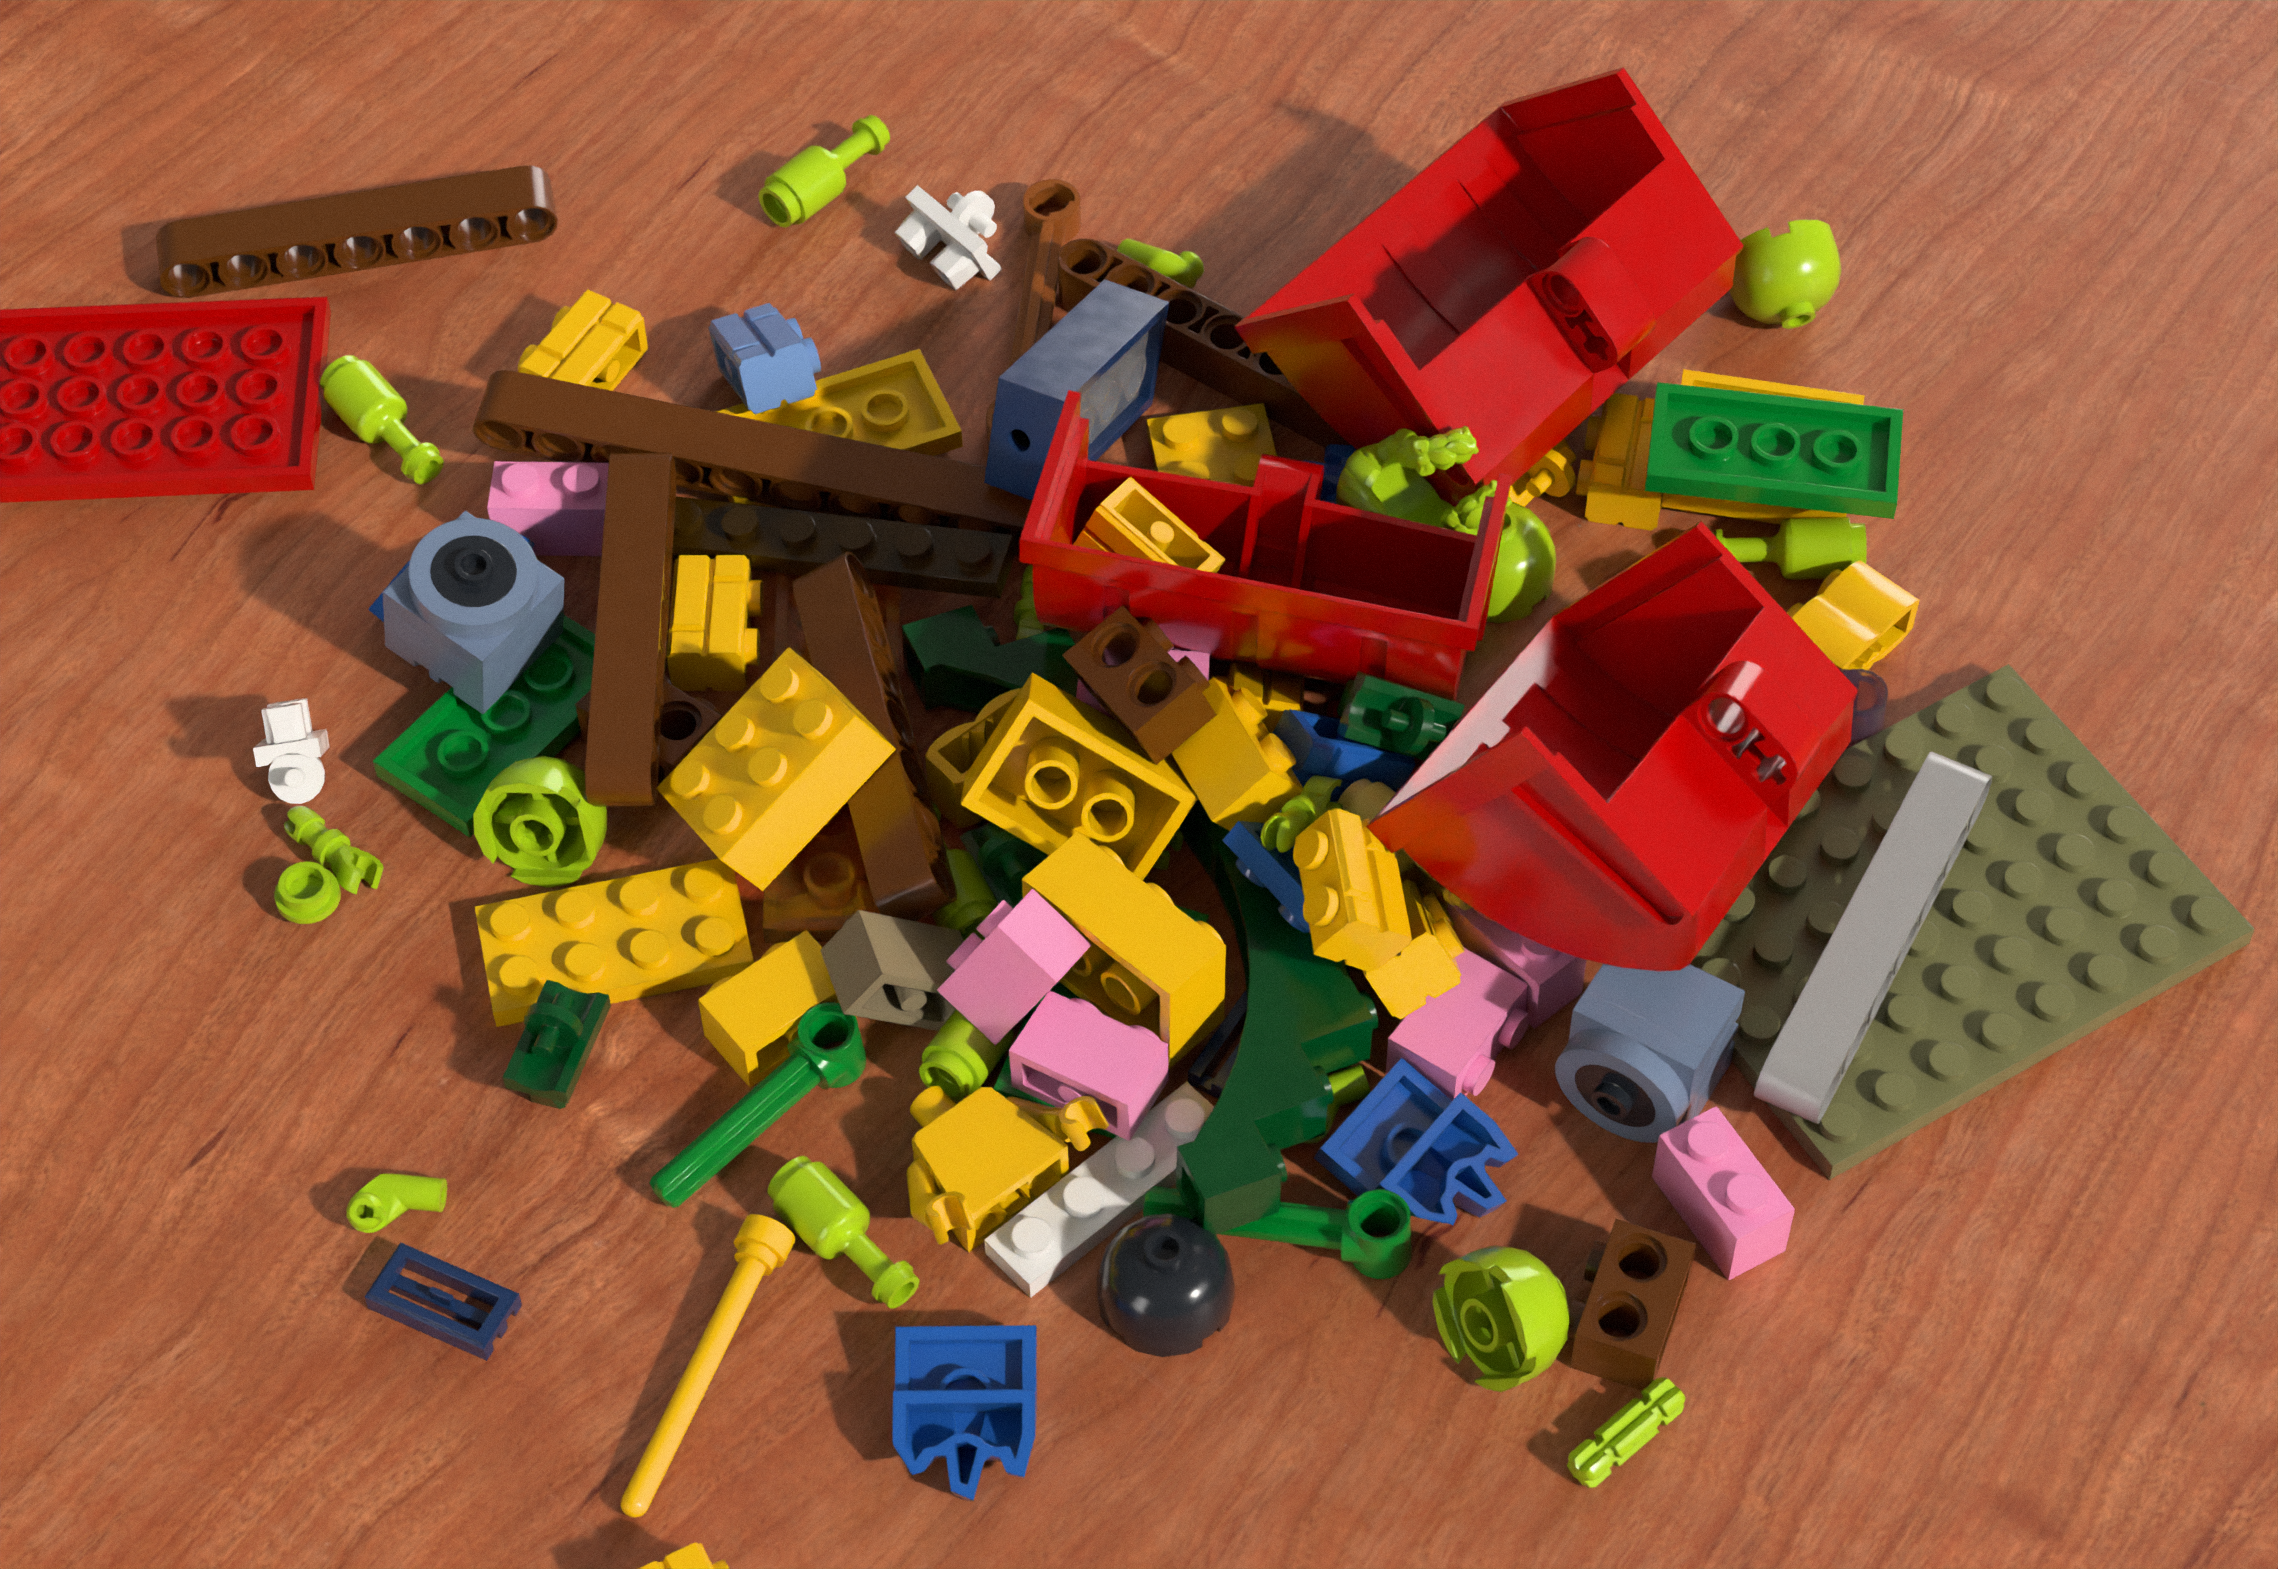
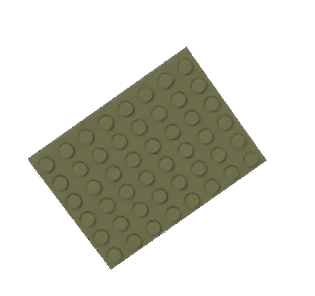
[1690,664,2255,1180]

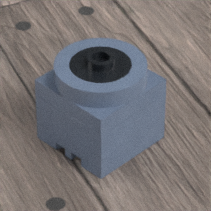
[383,511,564,714]
[1555,964,1745,1143]

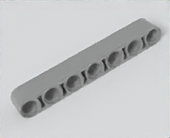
[1754,751,1993,1124]

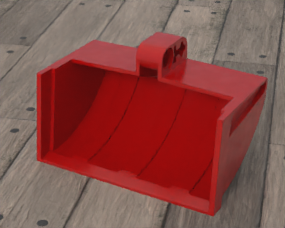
[1234,67,1744,507]
[1019,390,1512,701]
[1366,521,1859,971]

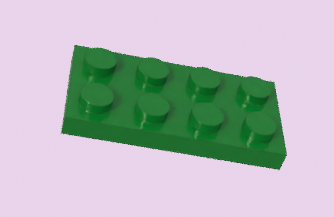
[1645,382,1904,519]
[373,615,595,838]

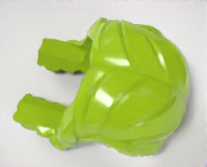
[1336,425,1512,535]

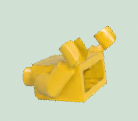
[906,1086,1109,1253]

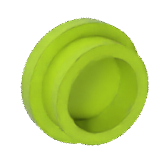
[274,861,341,924]

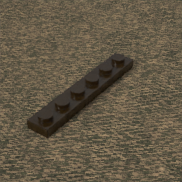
[672,496,1017,599]

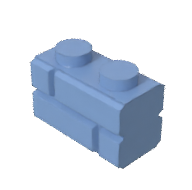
[708,303,821,414]

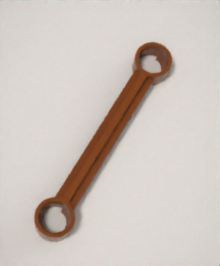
[986,179,1081,446]

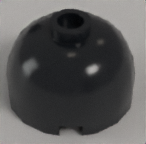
[1096,1213,1235,1357]

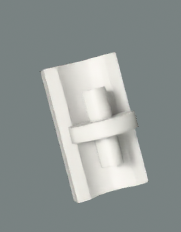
[895,185,1002,291]
[253,698,330,804]

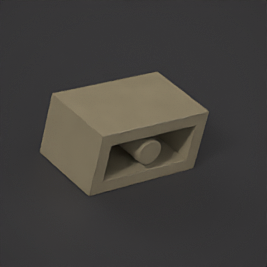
[820,910,964,1031]

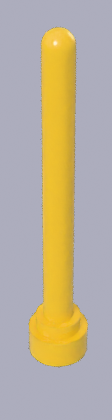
[621,1214,795,1518]

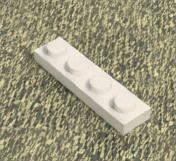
[984,1082,1214,1298]

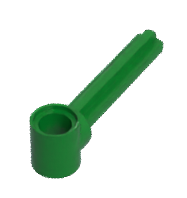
[649,1002,866,1208]
[1143,1186,1412,1279]

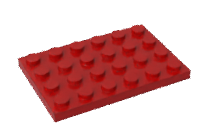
[0,296,331,503]

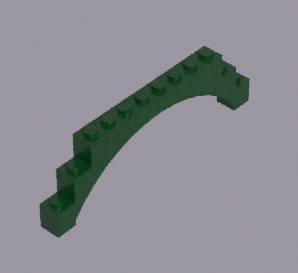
[902,604,1378,1235]

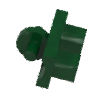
[1336,671,1465,760]
[959,822,1048,909]
[503,980,611,1109]

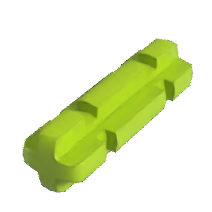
[1567,1377,1686,1488]

